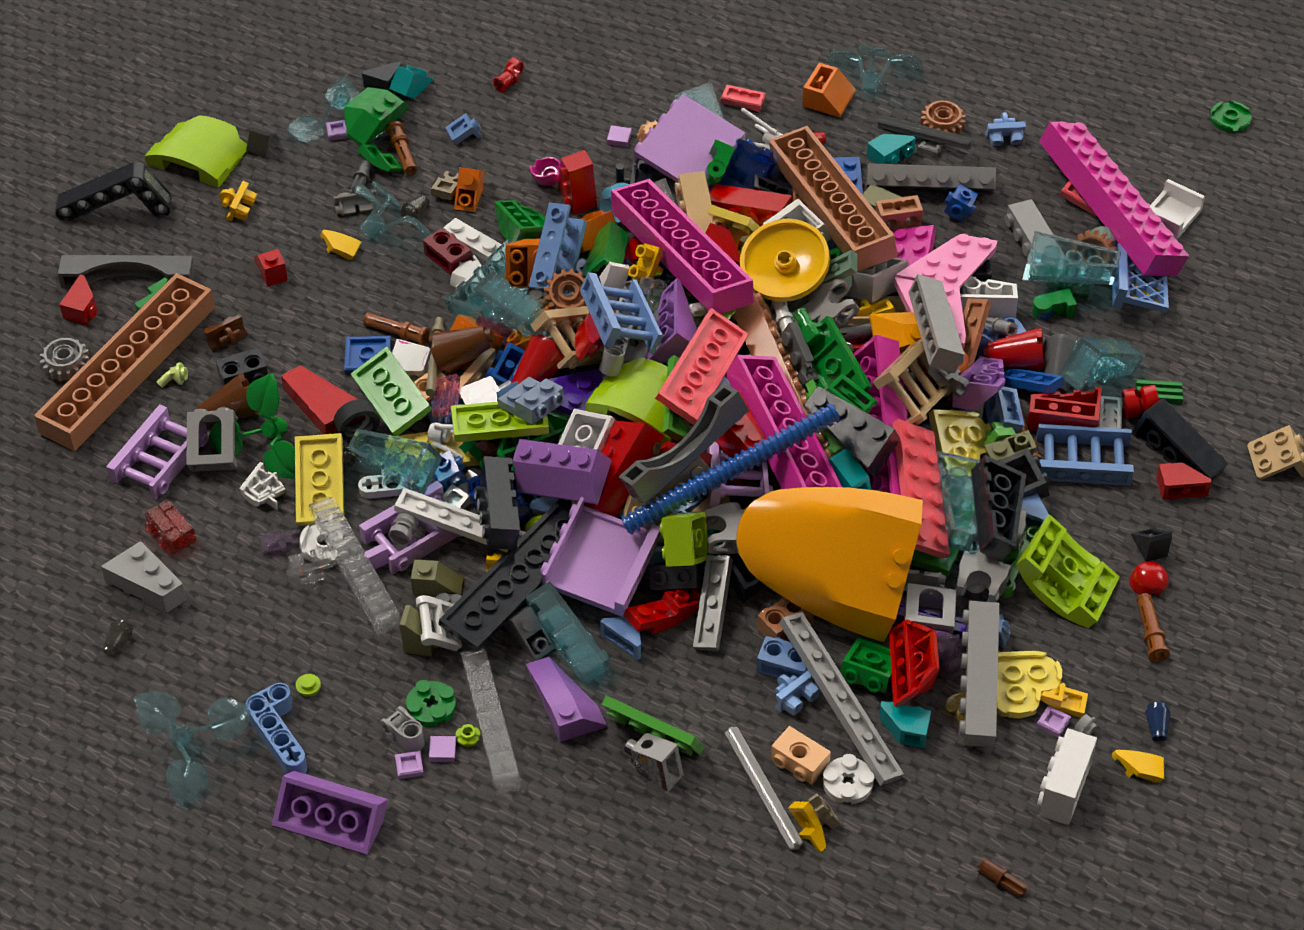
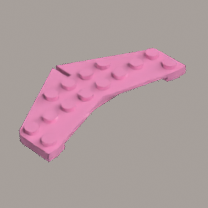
[894,234,997,349]

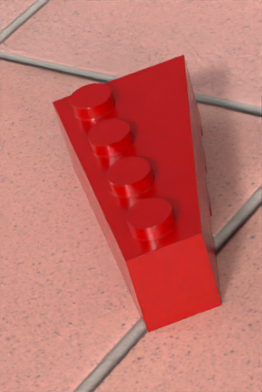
[709,184,793,227]
[584,421,664,518]

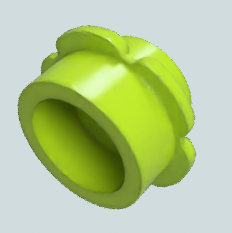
[455,724,481,747]

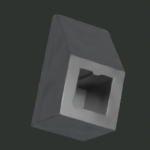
[504,606,555,661]

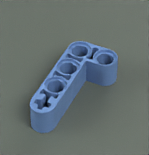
[245,683,307,774]

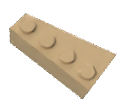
[675,171,716,232]

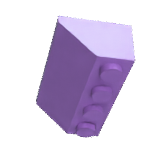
[512,439,612,505]
[272,771,388,854]

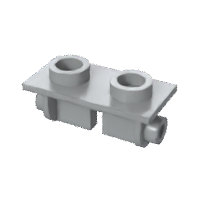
[334,189,379,216]
[903,569,946,592]

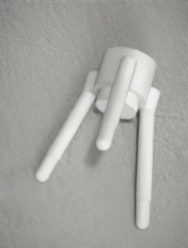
[741,108,783,151]
[428,423,464,460]

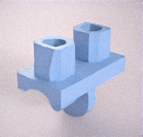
[985,112,1026,146]
[775,670,820,716]

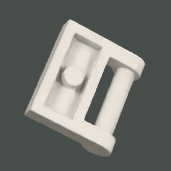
[416,595,462,651]

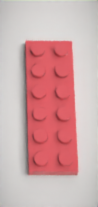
[655,308,748,425]
[892,419,950,559]

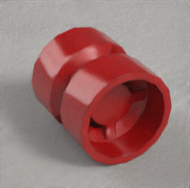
[1121,385,1159,419]

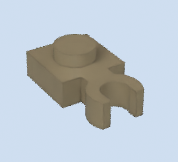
[431,171,458,200]
[808,794,841,829]

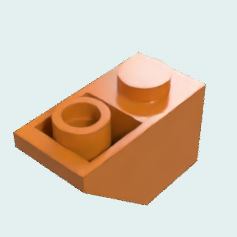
[454,167,485,212]

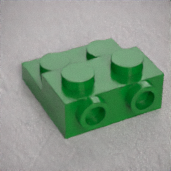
[840,637,892,693]

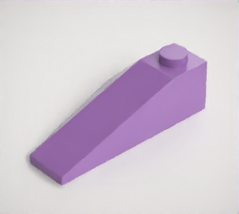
[647,278,697,363]
[526,657,607,742]

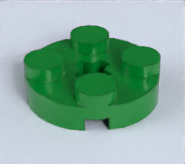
[406,680,456,727]

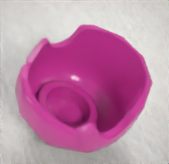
[529,157,560,186]

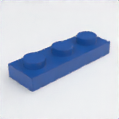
[1004,368,1065,394]

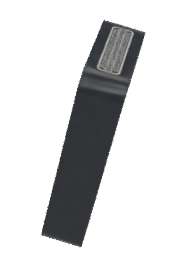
[55,162,172,220]

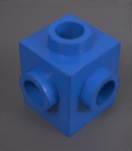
[944,184,978,222]
[430,450,468,491]

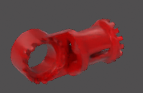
[492,57,525,93]

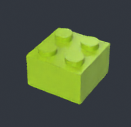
[660,511,709,567]

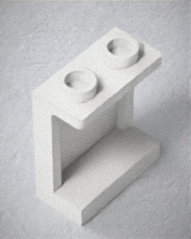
[1149,179,1205,240]

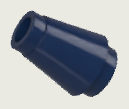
[1145,702,1171,741]

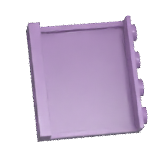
[633,94,745,186]
[540,497,661,617]

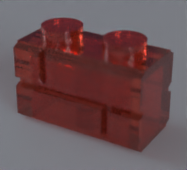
[144,499,196,554]

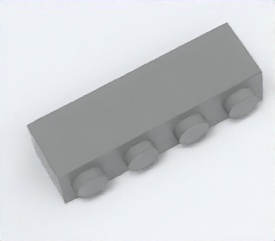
[1005,199,1067,277]

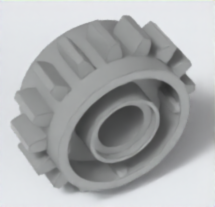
[40,338,90,381]

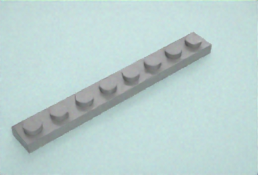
[779,612,904,786]

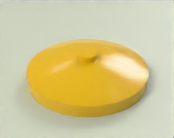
[740,219,830,302]

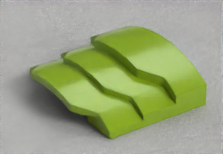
[144,115,247,188]
[585,357,675,444]
[1016,514,1120,628]

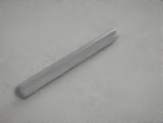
[725,727,803,850]

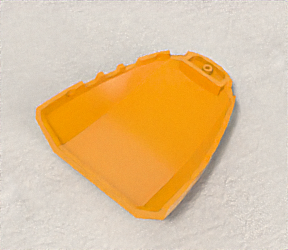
[736,487,923,642]

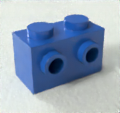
[484,342,525,386]

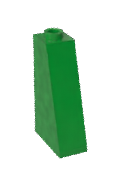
[582,221,628,283]

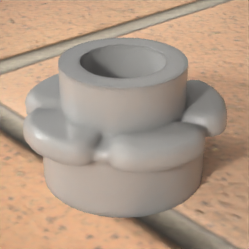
[1074,714,1097,735]

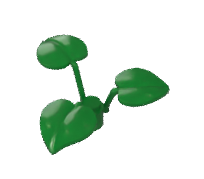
[209,373,295,479]

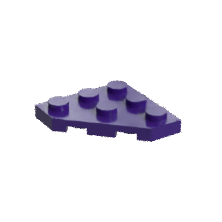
[548,368,607,416]

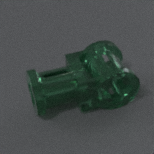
[1045,272,1090,300]

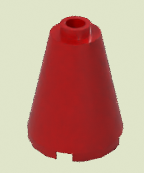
[984,328,1044,373]
[511,333,565,384]

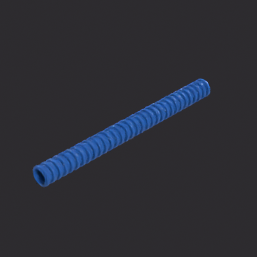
[621,403,840,535]

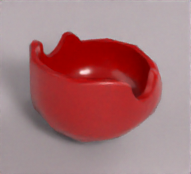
[1129,562,1168,595]

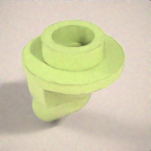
[156,362,188,388]

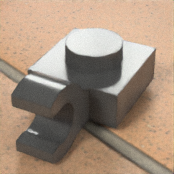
[928,366,970,397]

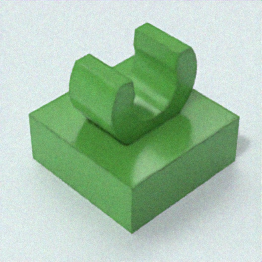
[984,422,1016,446]

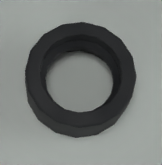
[334,399,380,442]

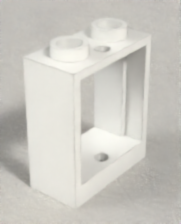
[763,199,831,242]

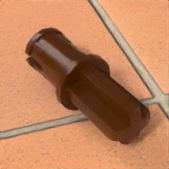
[977,857,1028,897]

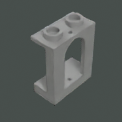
[187,407,237,472]
[905,583,956,645]

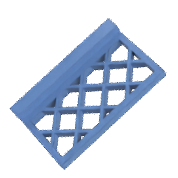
[1112,243,1169,313]

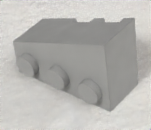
[101,541,186,613]

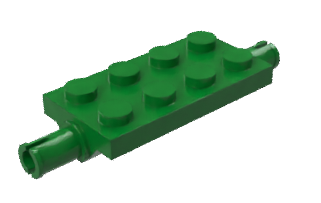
[793,308,873,410]

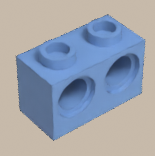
[984,386,1025,434]
[756,636,808,678]

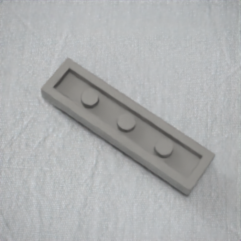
[693,555,733,651]

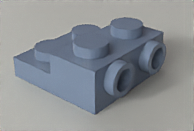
[498,377,564,425]

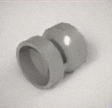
[388,512,419,546]

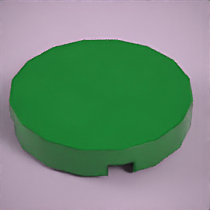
[1210,101,1252,133]

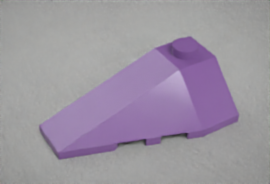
[952,357,1005,412]

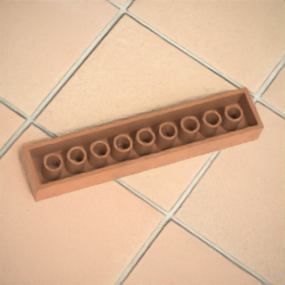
[769,126,898,272]
[34,273,215,451]
[734,290,833,459]

